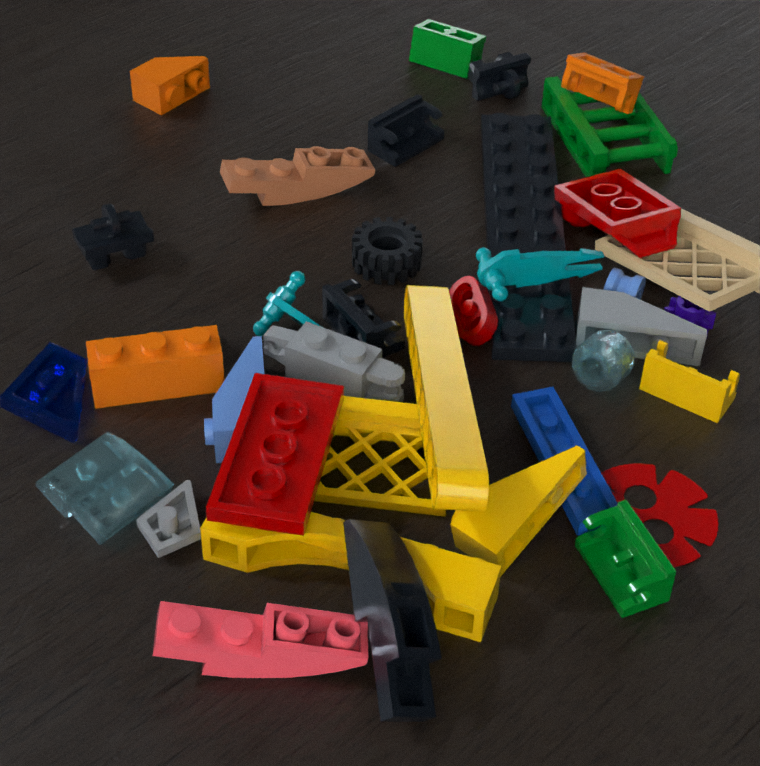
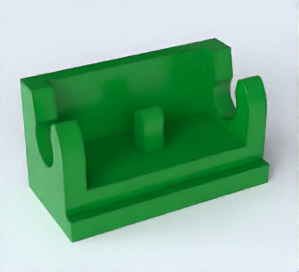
[409,19,487,79]
[575,500,676,618]

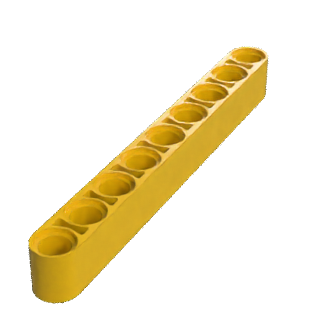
[404,285,489,511]

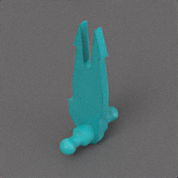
[476,247,605,302]
[253,271,320,337]

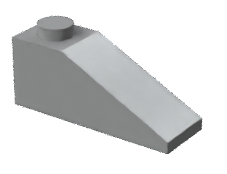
[576,287,707,366]

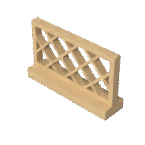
[595,209,760,312]

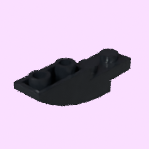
[343,519,442,722]

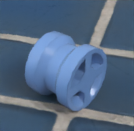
[603,267,646,300]

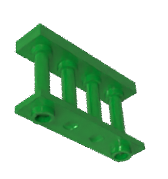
[541,76,678,177]

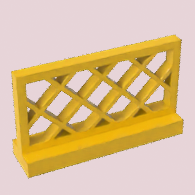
[314,396,446,517]

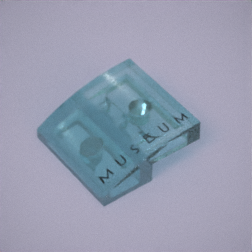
[35,432,174,545]

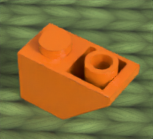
[130,56,210,116]

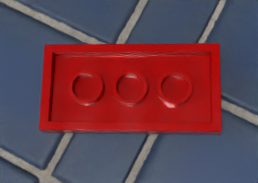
[206,373,344,536]

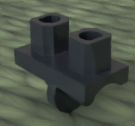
[468,52,531,101]
[72,203,154,270]

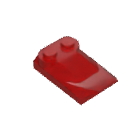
[554,169,681,258]

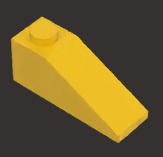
[450,445,587,577]

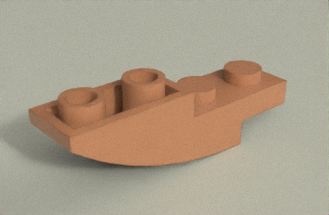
[220,146,375,206]

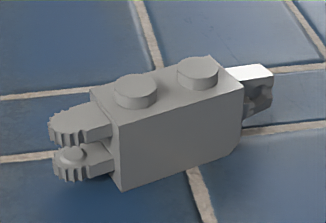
[263,321,405,402]

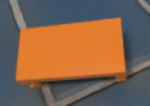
[561,52,644,114]

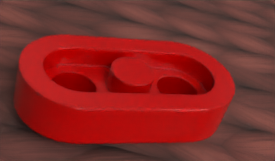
[449,276,498,346]

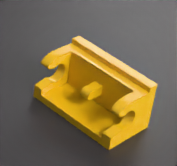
[639,340,740,423]

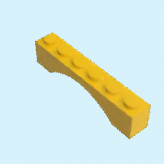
[200,512,502,642]

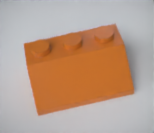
[86,325,225,409]

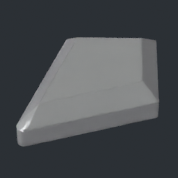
[136,480,201,558]

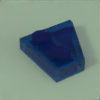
[0,342,87,443]

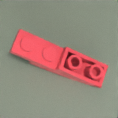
[152,601,368,678]

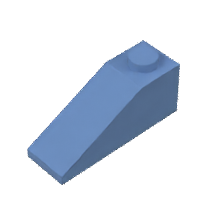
[204,336,264,463]

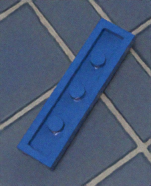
[511,387,618,536]

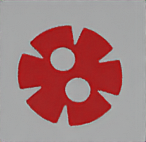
[601,463,718,567]

